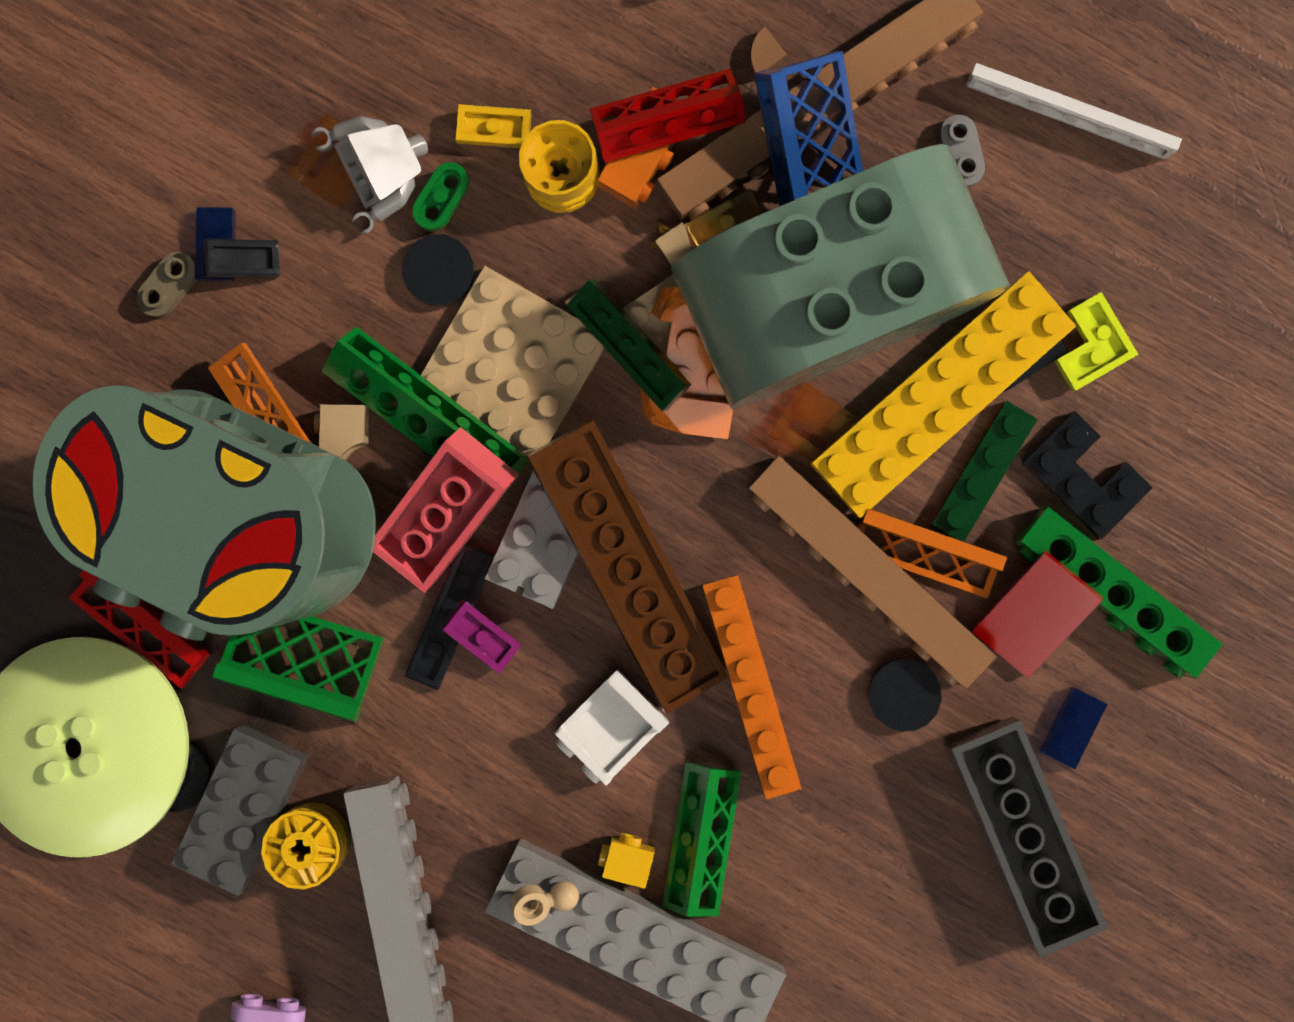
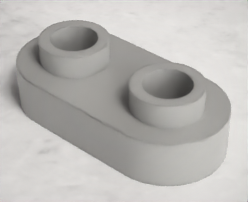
[938,115,985,188]

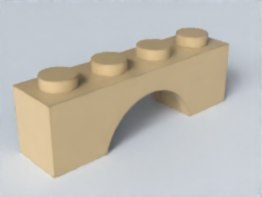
[314,404,370,460]

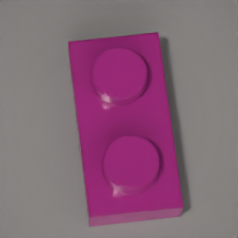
[440,600,521,674]

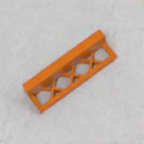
[208,343,311,443]
[857,509,1007,599]

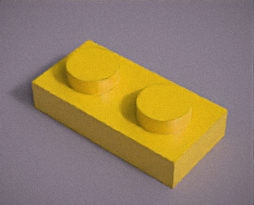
[456,104,532,148]

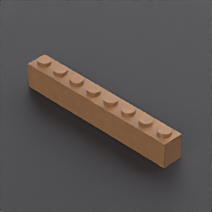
[749,456,997,689]

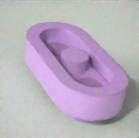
[231,994,306,1022]

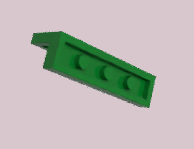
[662,762,742,917]

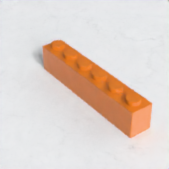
[701,575,802,800]

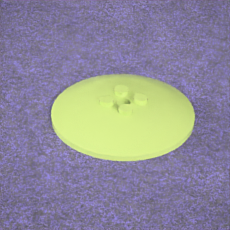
[0,637,189,857]

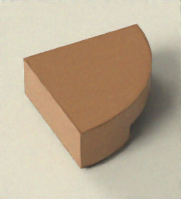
[750,26,787,73]

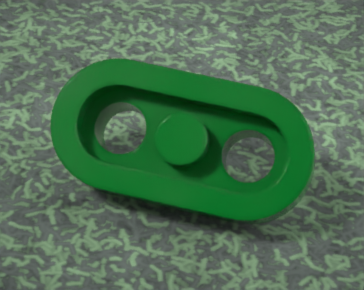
[413,162,470,232]

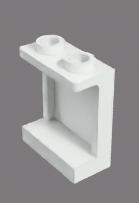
[554,669,669,786]

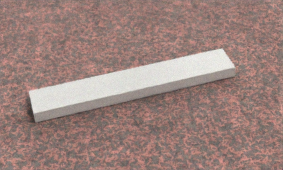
[965,63,1182,160]

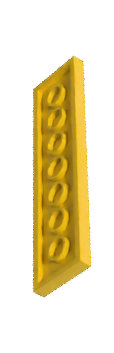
[810,271,1076,518]

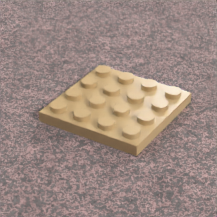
[421,266,605,455]

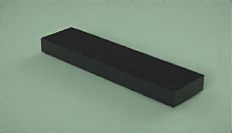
[405,543,495,690]

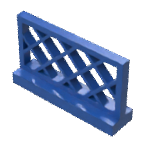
[754,51,863,207]

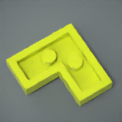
[1054,292,1138,392]

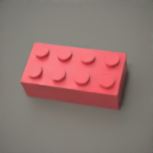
[373,427,519,593]

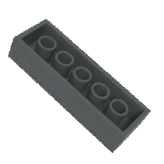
[944,717,1109,958]

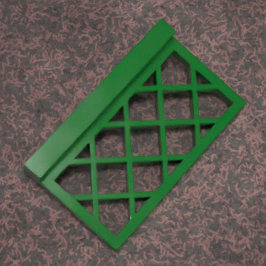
[212,616,384,724]

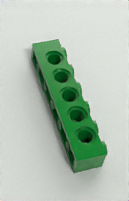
[322,326,528,499]
[1014,507,1223,679]

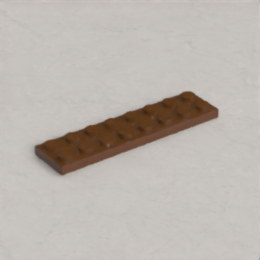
[526,420,728,714]

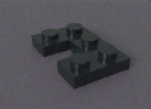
[1022,411,1153,539]

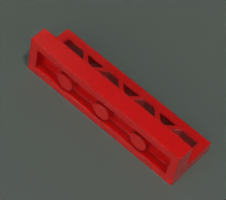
[589,68,746,163]
[69,570,212,689]

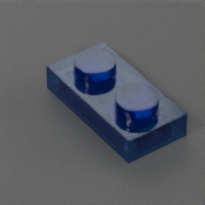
[195,207,236,282]
[1039,687,1108,769]

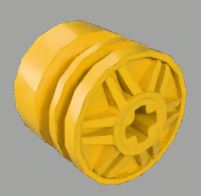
[519,120,600,213]
[261,802,351,890]

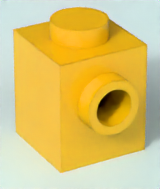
[597,833,655,889]

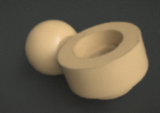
[510,881,579,926]

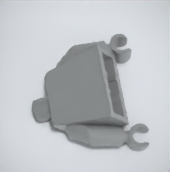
[311,116,428,234]

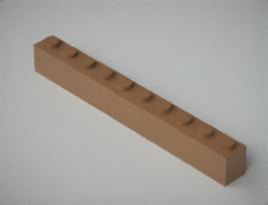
[657,0,984,222]

